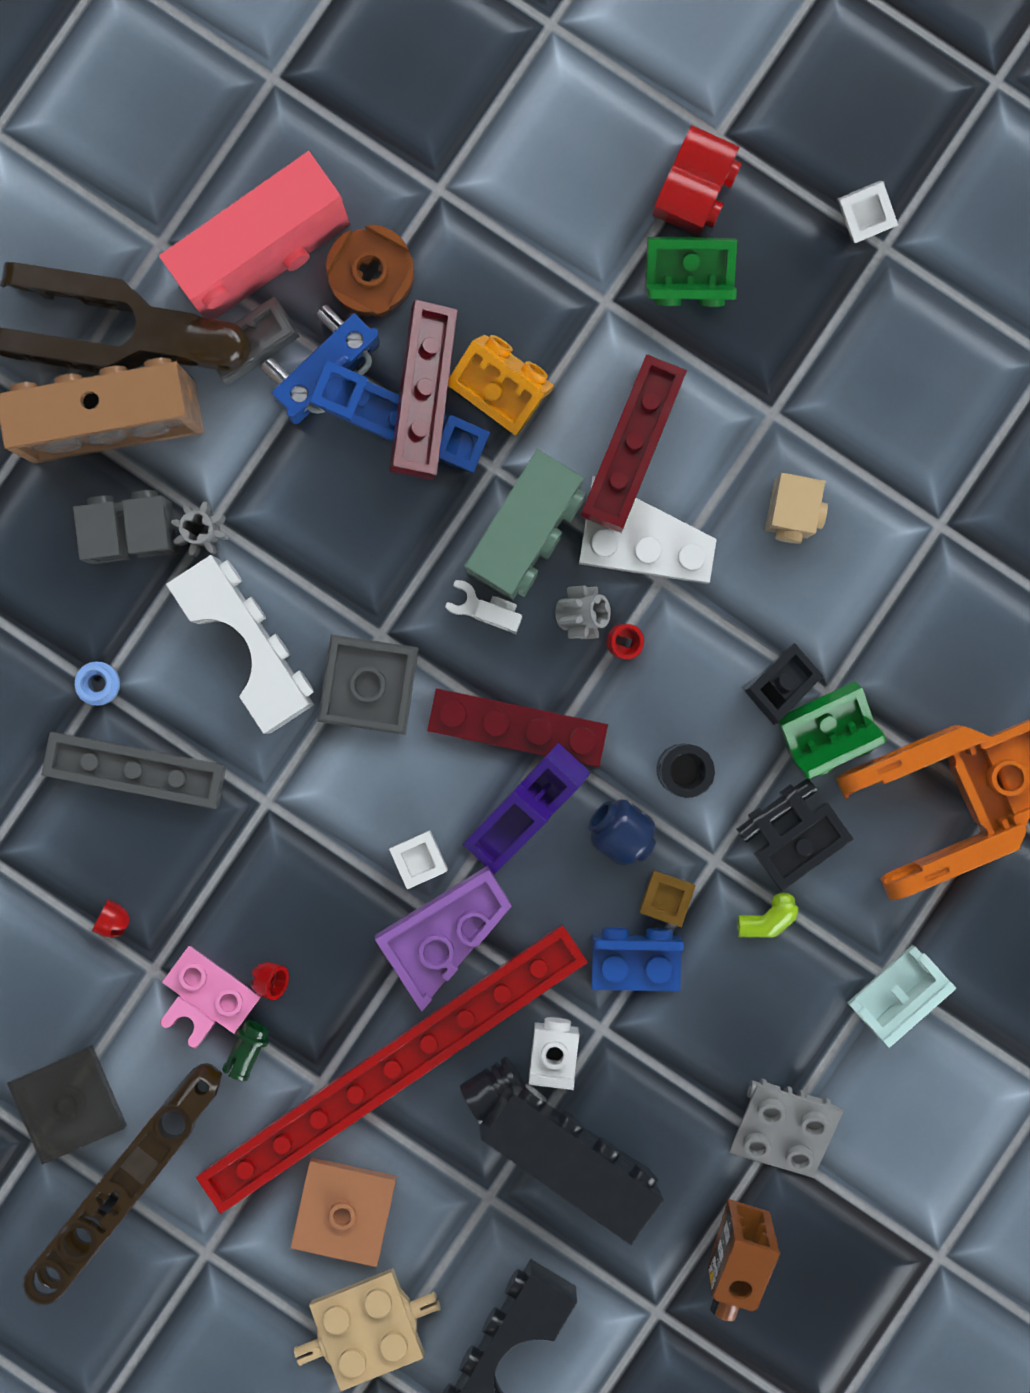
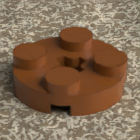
[326,225,415,318]

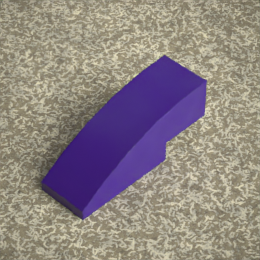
[462,743,591,874]

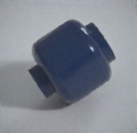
[589,799,656,865]

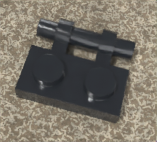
[736,779,854,891]

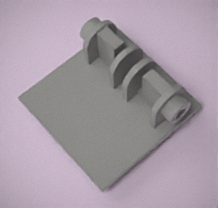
[729,1078,844,1178]

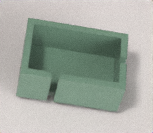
[465,449,586,602]

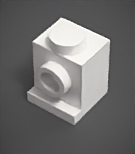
[528,1017,579,1090]

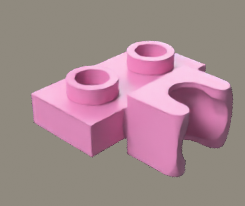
[160,946,261,1049]

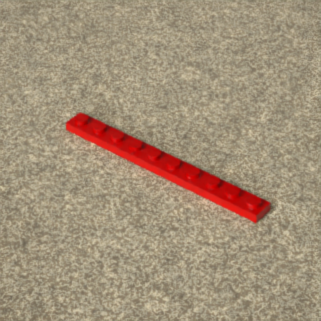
[196,924,588,1215]

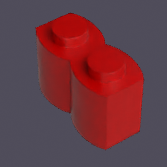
[652,125,742,237]

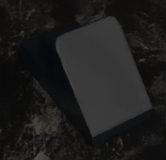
[742,643,823,725]

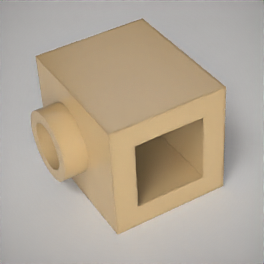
[765,473,828,544]

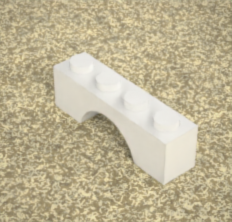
[166,555,314,734]

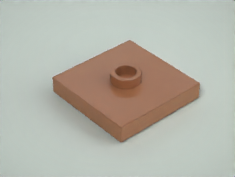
[291,1157,397,1267]

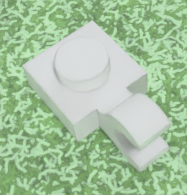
[445,580,522,634]

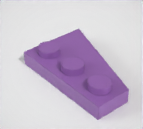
[375,866,512,1012]

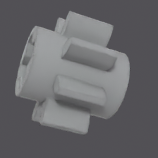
[171,502,229,558]
[555,585,611,639]

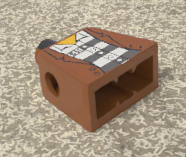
[708,1199,780,1321]

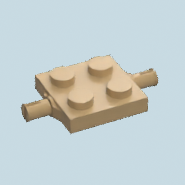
[294,1268,441,1392]

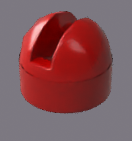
[606,624,644,659]
[92,899,130,938]
[250,962,289,1000]

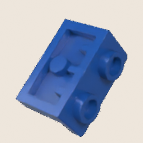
[591,927,684,991]

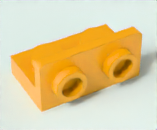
[448,335,554,436]

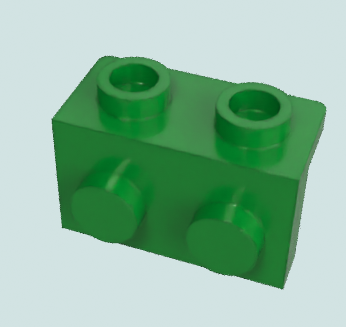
[645,237,737,307]
[777,681,887,779]

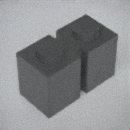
[73,490,178,564]

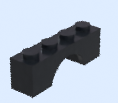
[442,1259,577,1393]

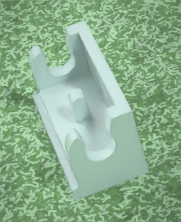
[847,945,957,1048]

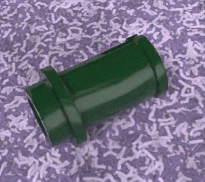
[222,1020,269,1081]

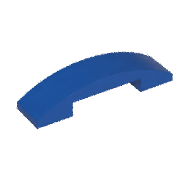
[309,360,490,473]

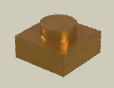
[638,869,696,927]

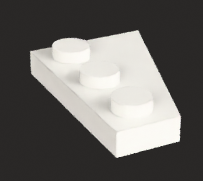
[579,476,716,584]

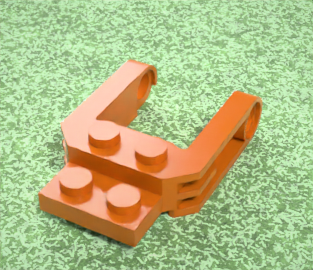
[835,719,1030,900]

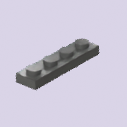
[41,732,227,809]

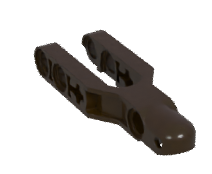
[0,262,251,373]
[23,1063,222,1305]

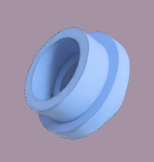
[75,662,120,706]

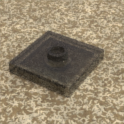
[7,1045,127,1165]

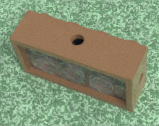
[0,358,205,464]

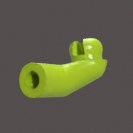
[737,892,798,938]

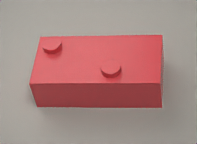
[159,151,350,320]

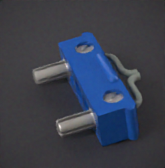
[261,305,380,424]

